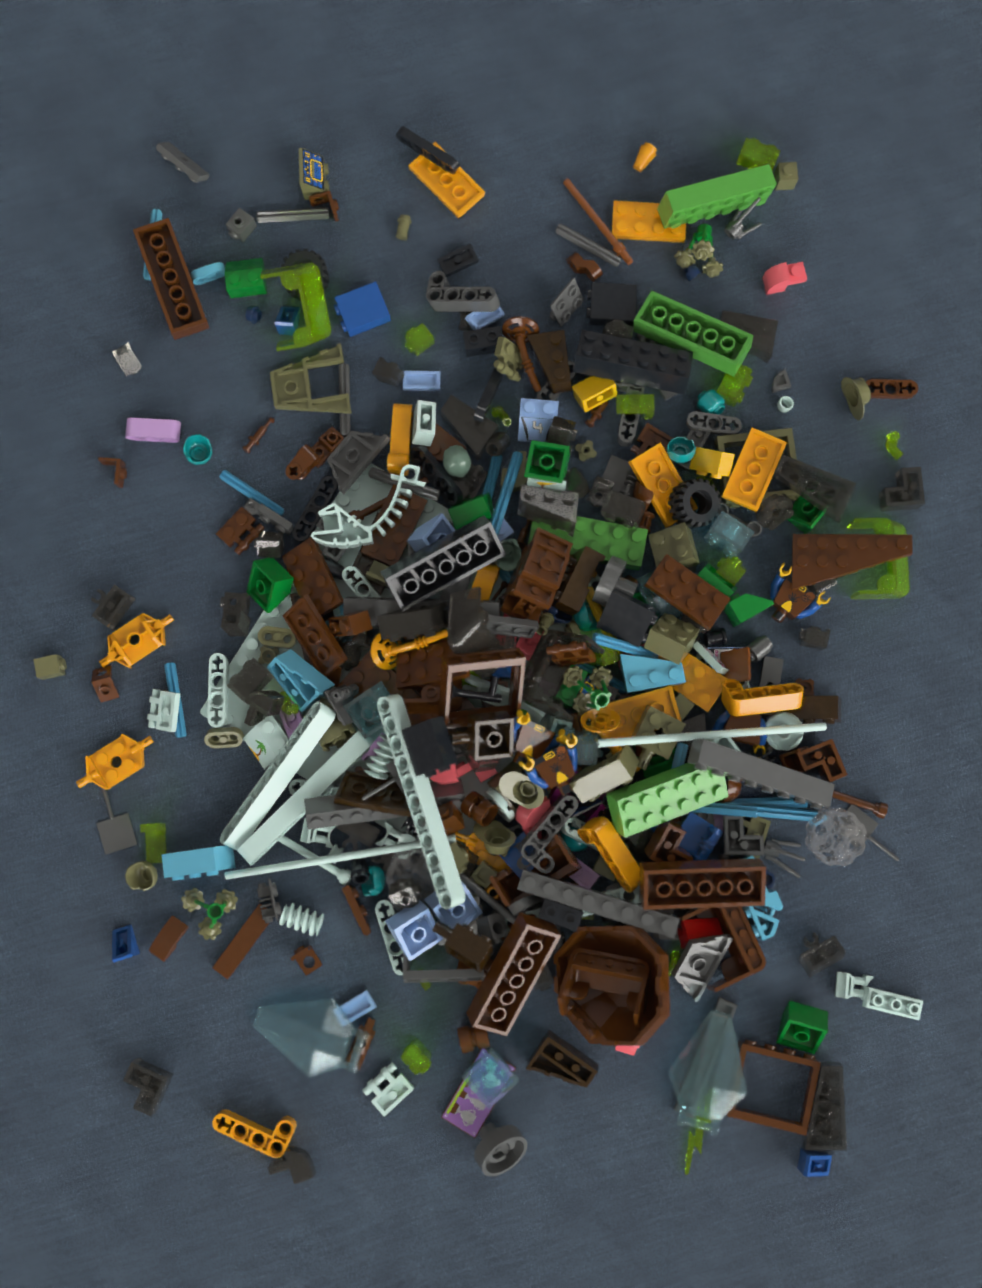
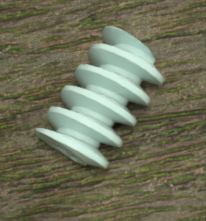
[364,734,393,780]
[279,903,324,937]

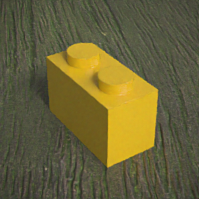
[572,376,618,413]
[689,447,735,479]

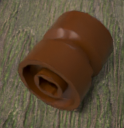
[460,791,498,827]
[457,1025,490,1053]

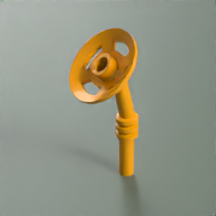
[371,629,449,670]
[581,708,640,772]

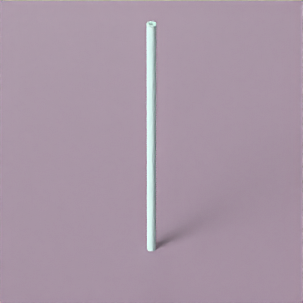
[597,722,827,747]
[225,835,456,880]

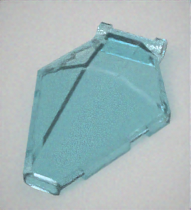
[253,998,369,1077]
[668,1010,748,1136]

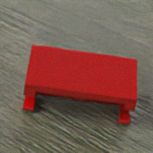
[677,918,723,949]

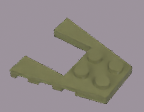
[270,343,352,414]

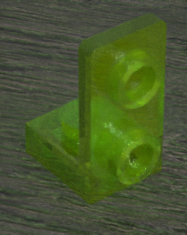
[616,394,655,419]
[140,823,167,863]

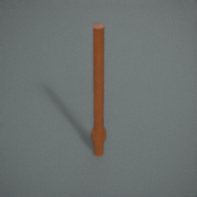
[563,178,634,265]

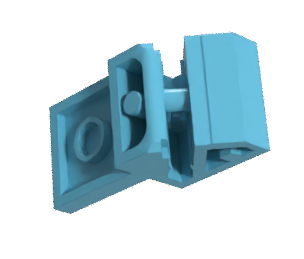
[739,855,783,940]

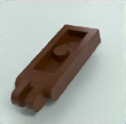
[342,884,372,936]

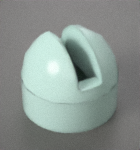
[777,396,794,413]

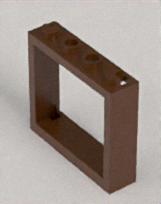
[438,648,526,729]
[724,1039,821,1136]

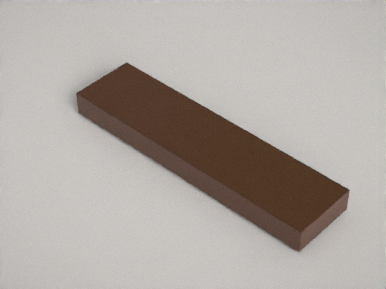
[212,903,273,980]

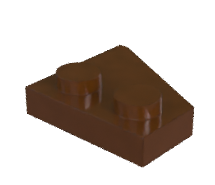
[427,423,466,463]

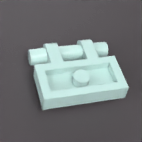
[147,689,181,732]
[362,1062,415,1117]

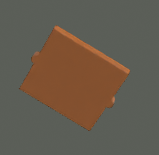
[720,647,751,682]

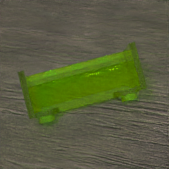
[260,263,331,351]
[847,518,910,599]

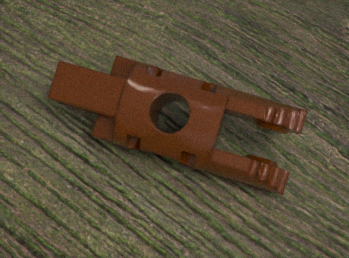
[343,1016,376,1070]

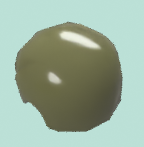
[125,861,158,891]

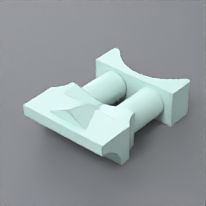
[300,818,337,848]
[375,821,416,859]
[835,971,874,1000]

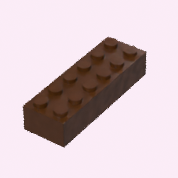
[133,218,210,340]
[640,858,766,910]
[466,912,561,1036]

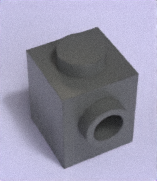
[226,208,257,243]

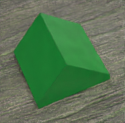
[783,488,835,534]

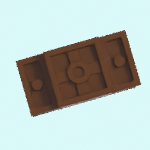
[500,527,573,621]

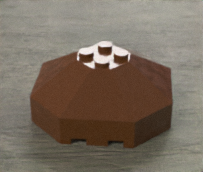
[554,926,670,1046]

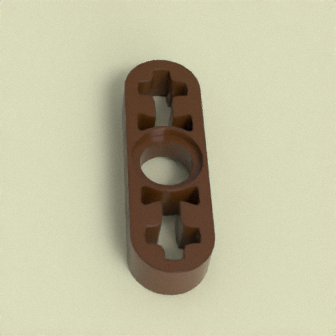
[866,379,918,399]

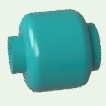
[697,389,725,415]

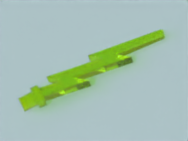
[685,1088,717,1175]

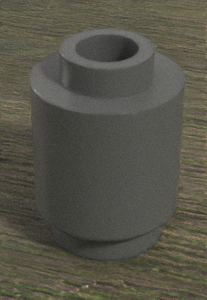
[746,635,773,663]

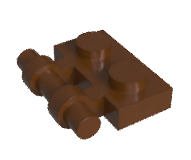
[630,423,673,457]
[216,507,265,555]
[546,641,596,667]

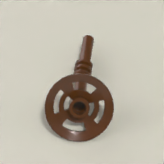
[502,316,542,393]

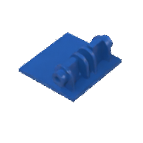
[679,812,723,861]

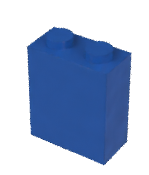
[333,282,391,337]

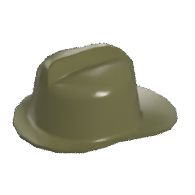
[841,377,871,420]
[499,771,545,809]
[473,819,516,857]

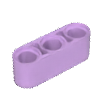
[125,418,181,443]

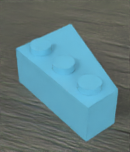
[267,649,335,713]
[619,654,686,694]
[162,846,236,881]

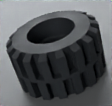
[280,248,329,301]
[668,478,721,529]

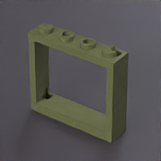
[714,428,802,509]

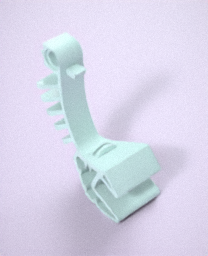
[311,464,426,549]

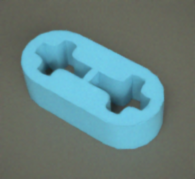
[190,262,225,285]

